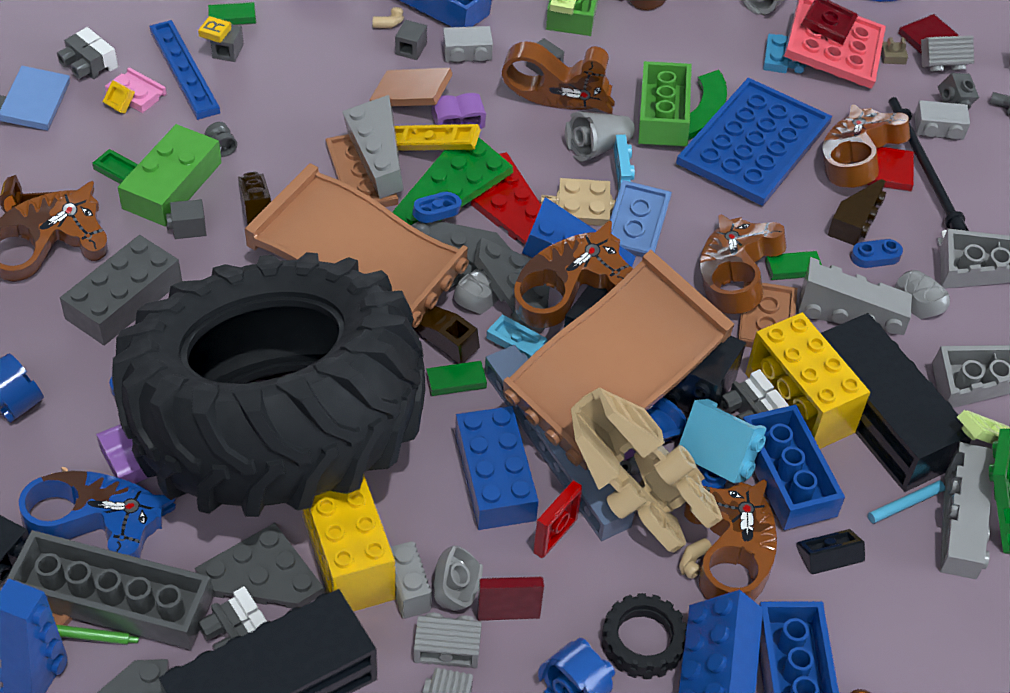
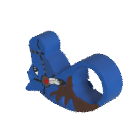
[19,471,176,558]

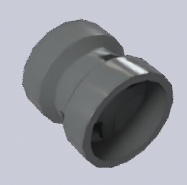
[205,122,238,157]

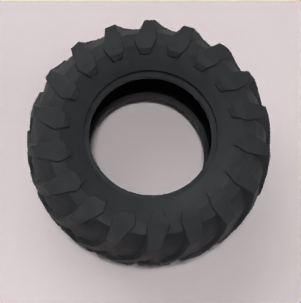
[112,252,426,517]

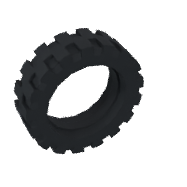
[602,593,687,680]

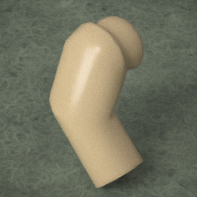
[373,7,404,28]
[679,538,712,579]

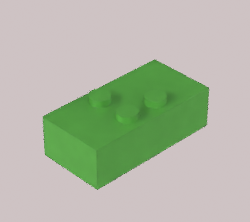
[546,0,598,36]
[638,61,692,146]
[117,124,222,227]

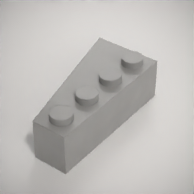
[940,442,995,579]

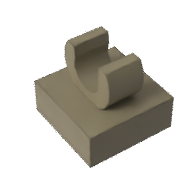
[881,37,908,64]

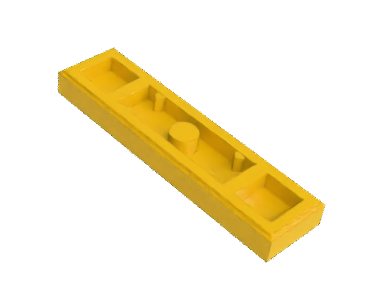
[395,124,481,151]

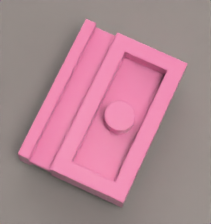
[105,67,167,113]

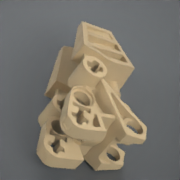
[571,388,722,553]

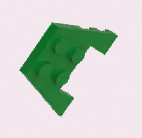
[989,429,1010,554]

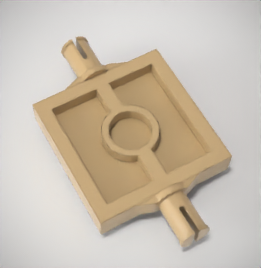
[541,178,616,226]

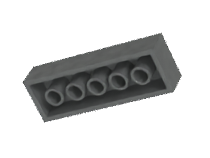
[4,530,214,650]

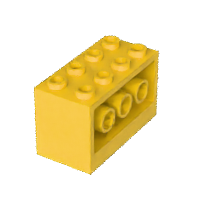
[745,312,870,449]
[302,476,396,612]

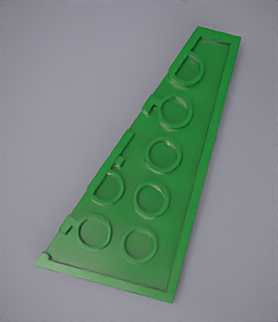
[392,137,513,225]

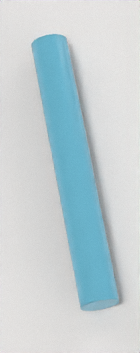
[868,480,945,524]

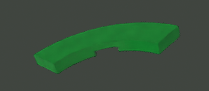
[688,70,727,140]

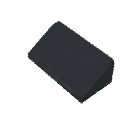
[796,529,865,574]

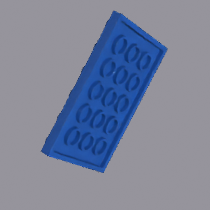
[676,77,832,206]

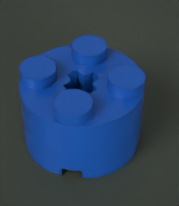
[0,353,44,423]
[538,638,615,693]

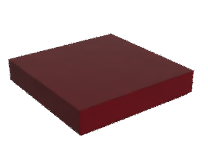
[801,0,858,45]
[898,14,960,53]
[477,577,544,621]

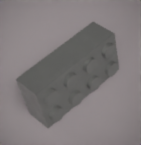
[60,234,182,346]

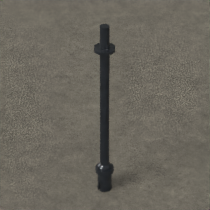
[888,97,969,231]

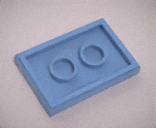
[0,66,70,131]
[610,180,672,257]

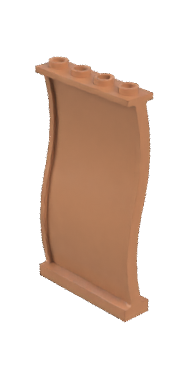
[245,163,469,328]
[503,249,734,470]

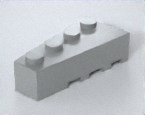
[342,95,404,199]
[940,229,1010,289]
[798,257,912,335]
[932,345,1010,408]

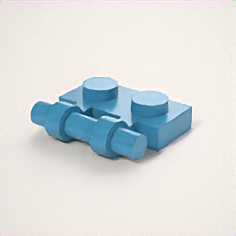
[763,33,806,74]

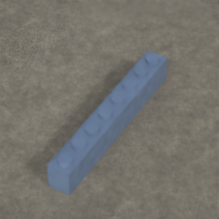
[485,345,635,542]

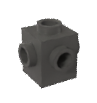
[937,73,979,109]

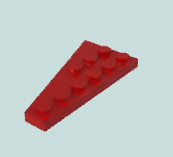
[471,152,541,245]

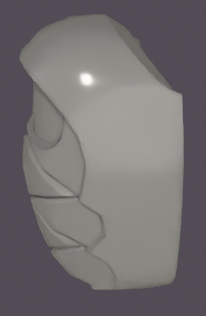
[454,268,499,315]
[895,270,950,320]
[433,545,483,611]

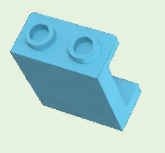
[678,399,767,483]

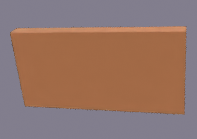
[325,135,398,207]

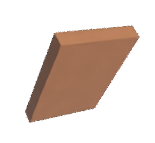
[369,68,453,106]
[738,282,797,348]

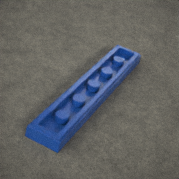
[149,20,220,120]

